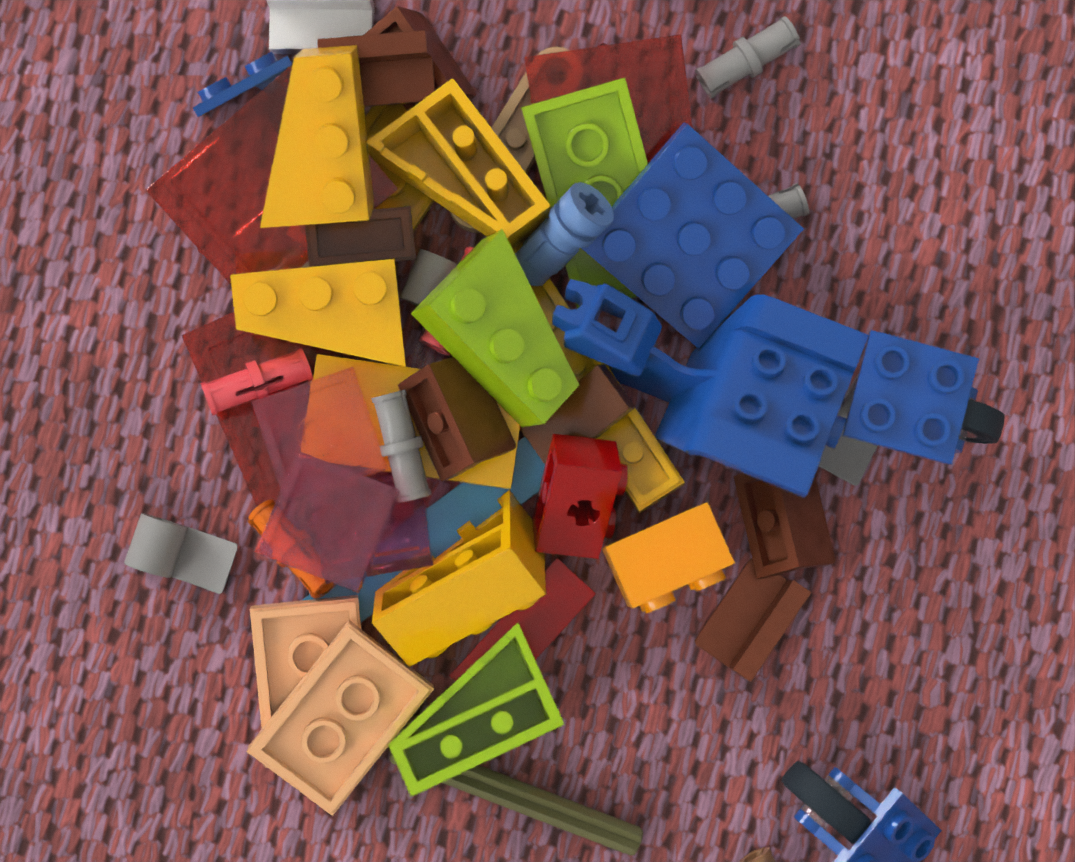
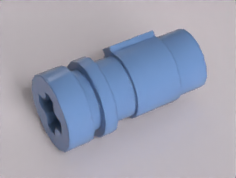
[515,182,614,286]

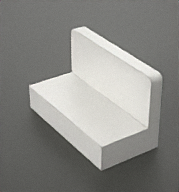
[266,0,374,54]

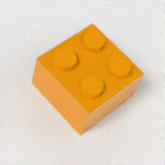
[601,502,735,613]

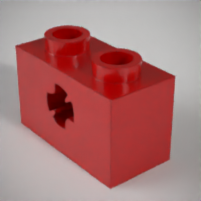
[532,433,628,559]

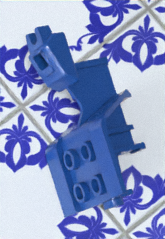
[552,279,869,498]

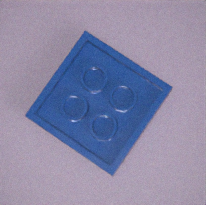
[582,123,804,349]

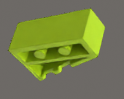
[411,229,579,427]
[388,623,565,797]

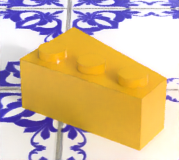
[260,45,374,228]
[366,78,551,249]
[230,259,406,367]
[372,490,546,667]

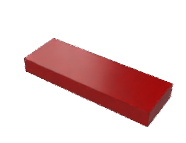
[449,558,596,681]

